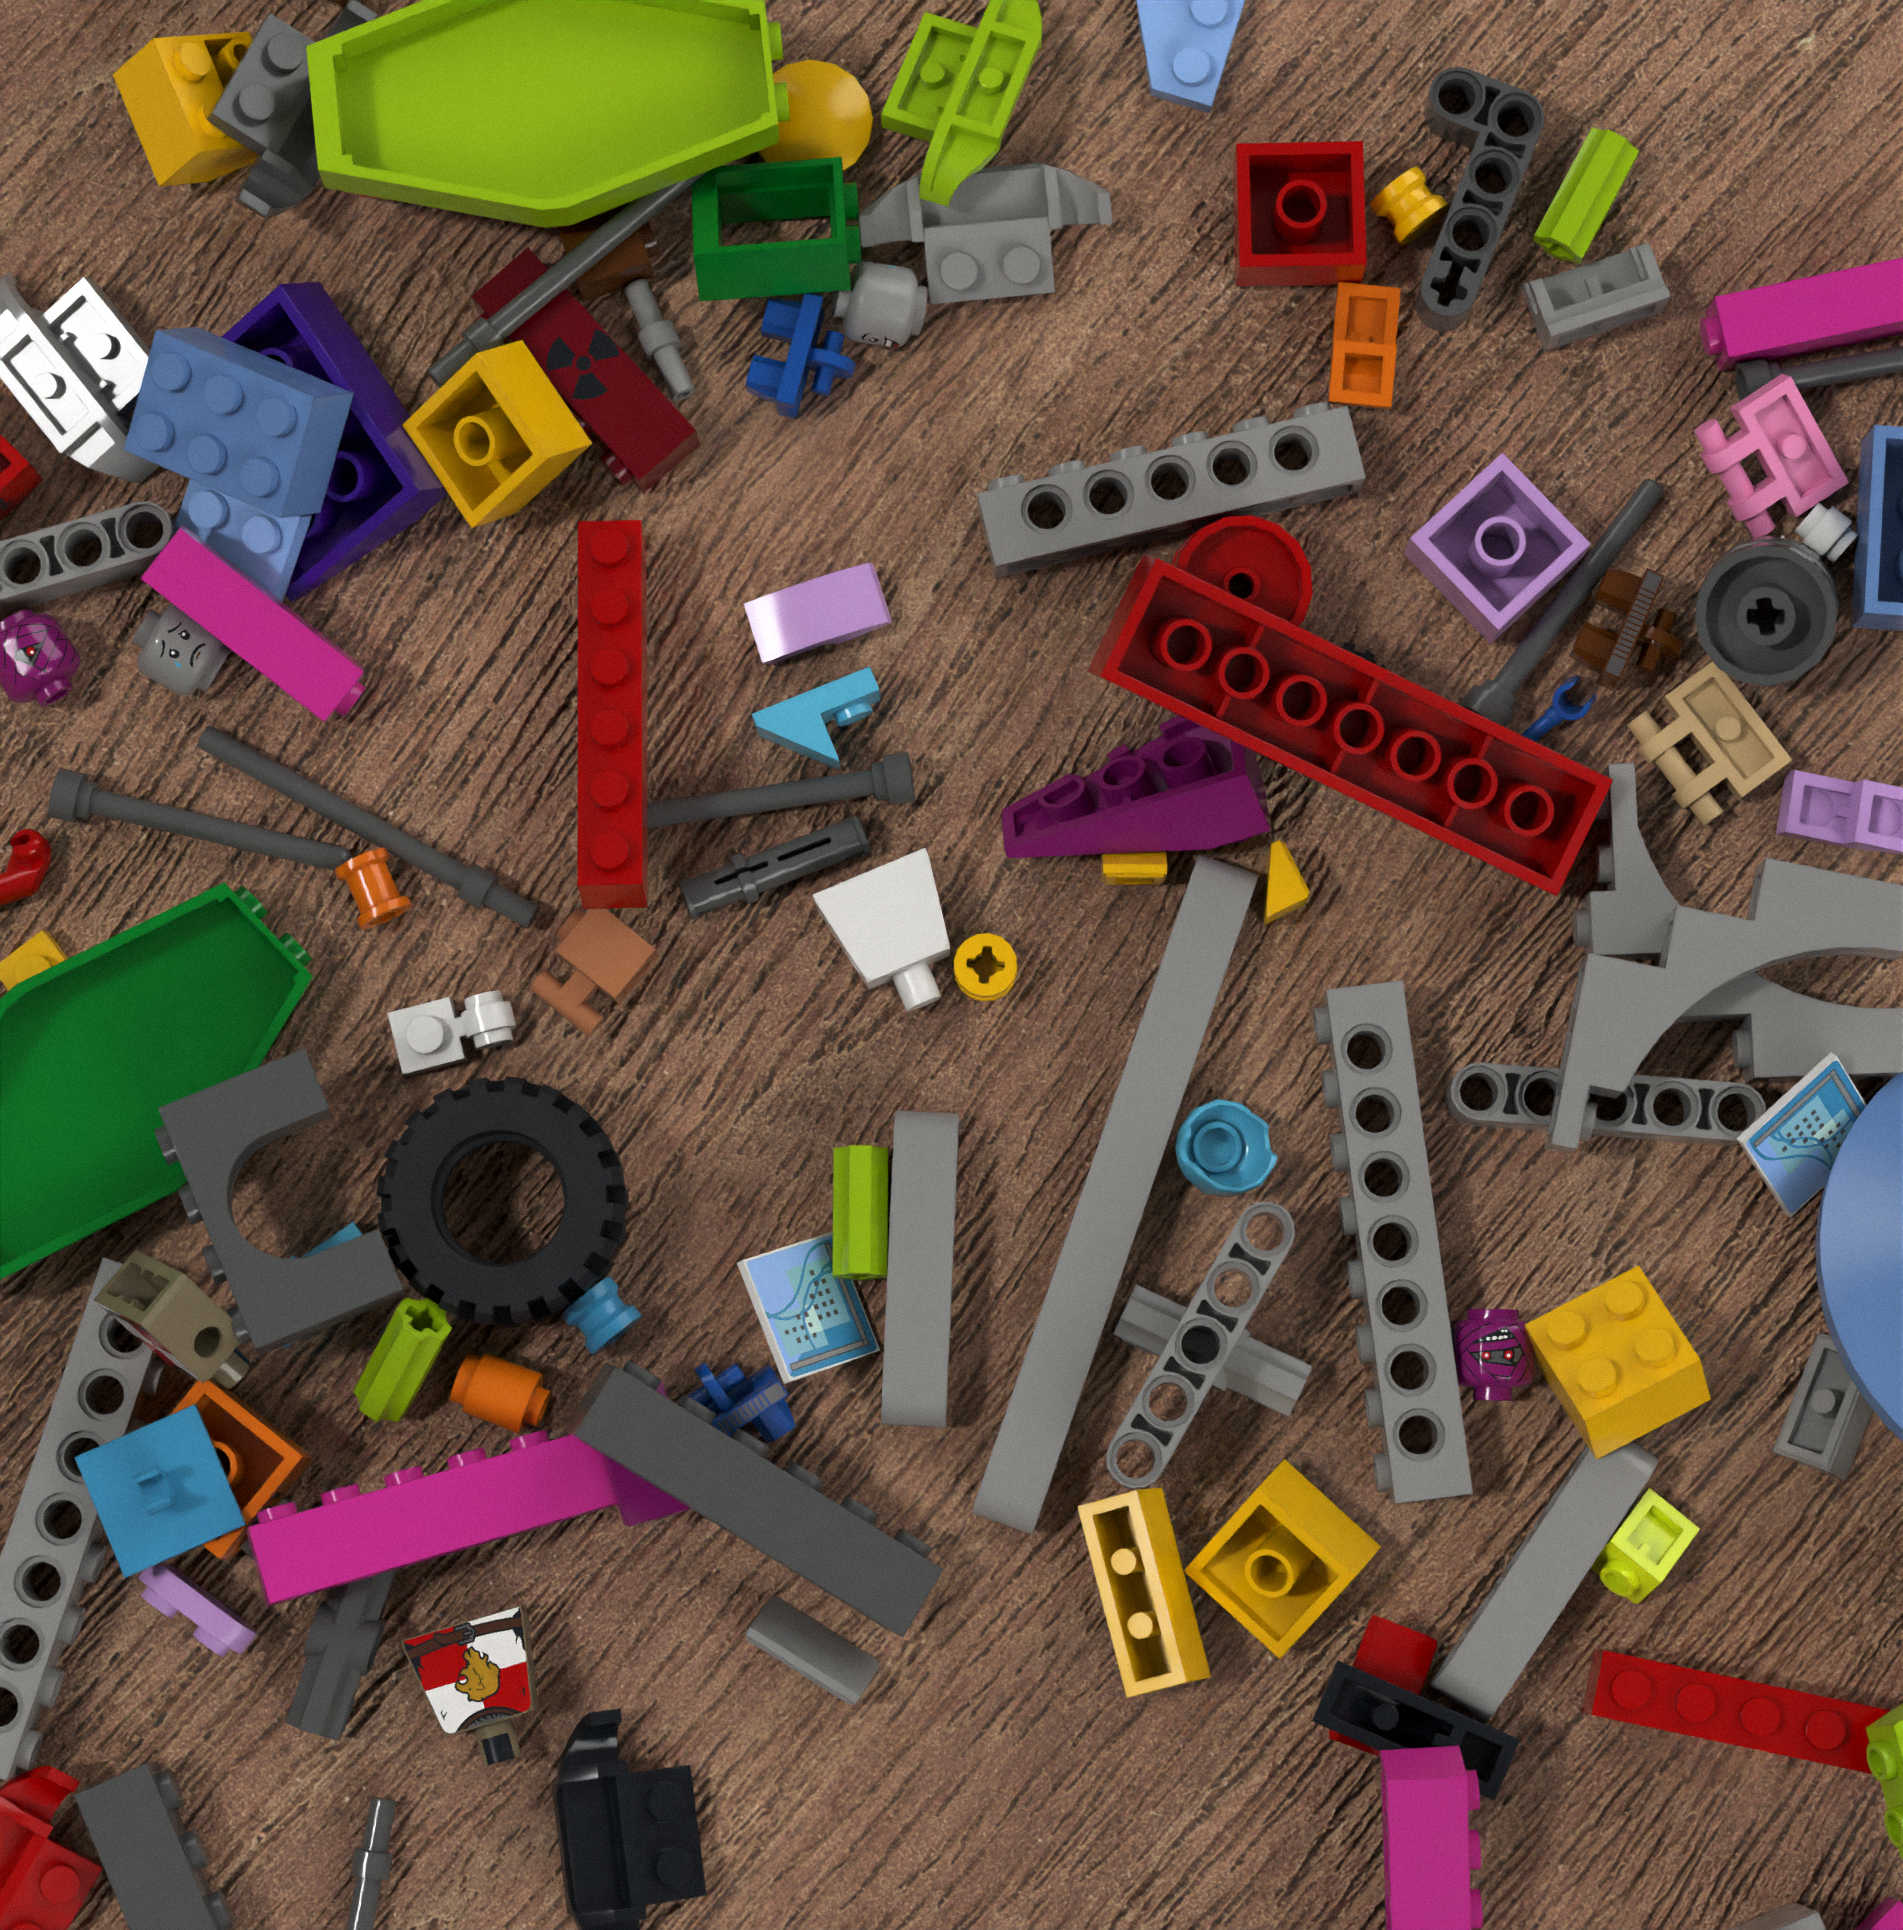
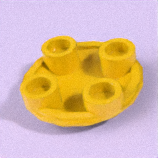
[758,60,874,171]

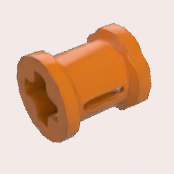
[334,847,412,930]

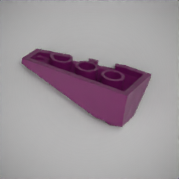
[1002,716,1271,858]

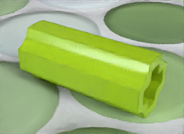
[1533,127,1640,264]
[832,1145,889,1280]
[353,1297,452,1423]

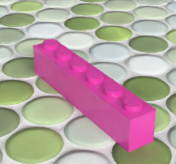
[246,1430,618,1607]

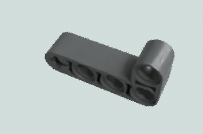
[1415,67,1545,332]

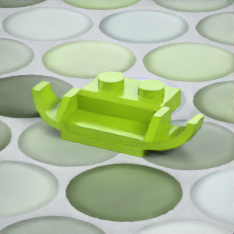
[881,0,1042,207]

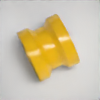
[1369,166,1450,245]
[954,933,1017,1002]

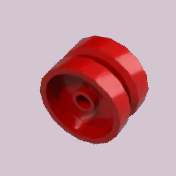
[1169,515,1313,627]

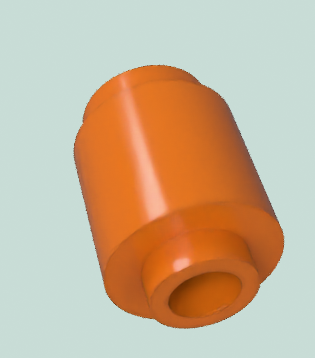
[450,1352,551,1435]

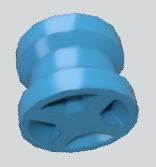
[561,1276,643,1356]

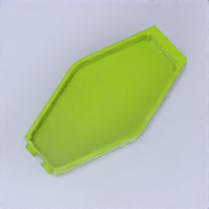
[306,0,790,228]

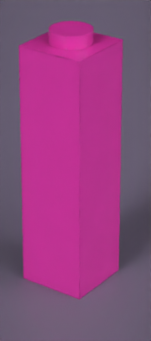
[1700,258,1903,372]
[140,524,366,722]

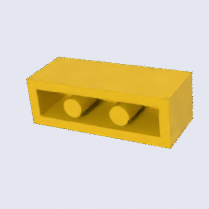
[1077,1487,1211,1698]

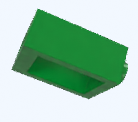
[692,157,862,302]

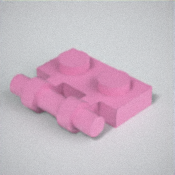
[1694,374,1849,538]

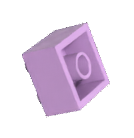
[1404,453,1591,644]

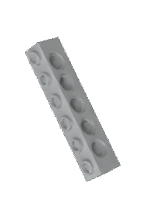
[977,402,1366,579]

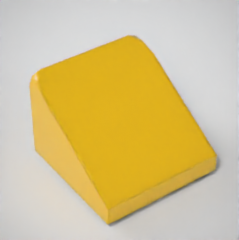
[1263,840,1310,925]
[1101,851,1167,885]

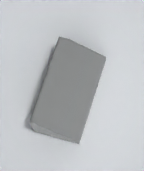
[1772,1332,1873,1480]
[745,1597,879,1705]

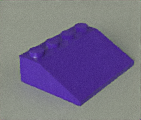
[222,282,448,602]

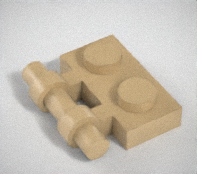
[1627,661,1792,826]

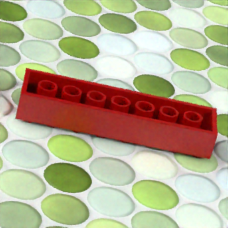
[1087,555,1613,896]

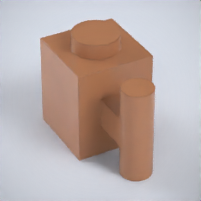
[530,907,659,1037]

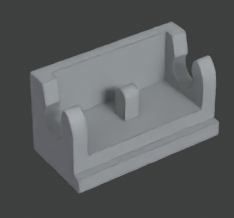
[1521,243,1671,352]

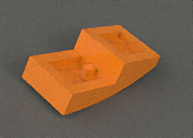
[1328,282,1401,409]

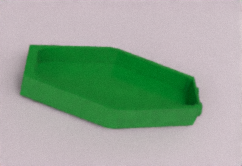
[0,882,313,1280]

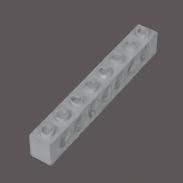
[1313,980,1473,1505]
[0,1257,169,1780]

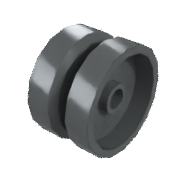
[1695,536,1839,686]

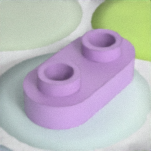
[138,1561,258,1657]

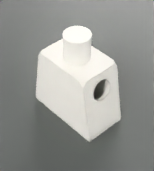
[813,848,951,1012]

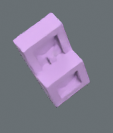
[744,563,892,665]
[1776,770,1903,855]

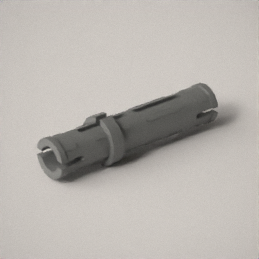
[678,814,871,920]

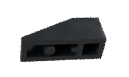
[1312,1660,1520,1801]

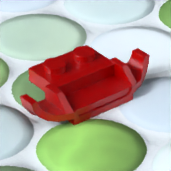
[0,1765,103,1930]

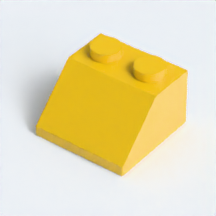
[1184,1459,1381,1659]

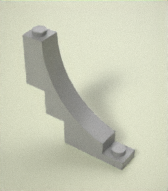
[1544,858,1903,1154]

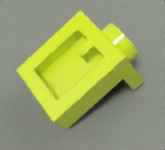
[1591,1488,1700,1604]

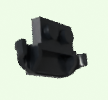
[551,1708,707,1930]

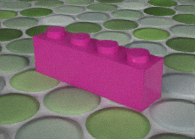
[1380,1746,1483,1930]

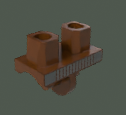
[1569,568,1684,690]

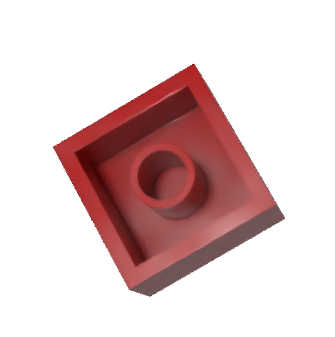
[1232,141,1367,287]

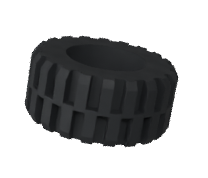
[376,1076,629,1327]

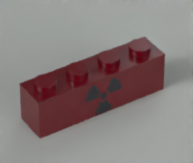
[471,247,700,494]

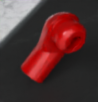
[0,829,52,907]

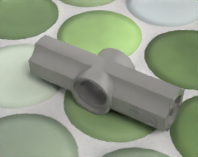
[1113,1284,1312,1417]

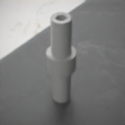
[624,279,696,401]

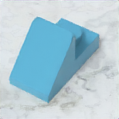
[752,667,881,770]

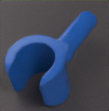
[1521,675,1597,742]

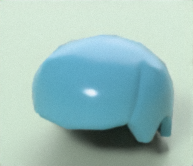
[1175,1099,1277,1198]

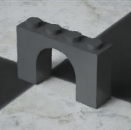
[153,1049,406,1355]

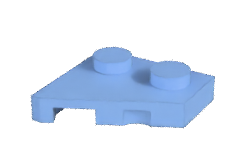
[1136,0,1246,113]

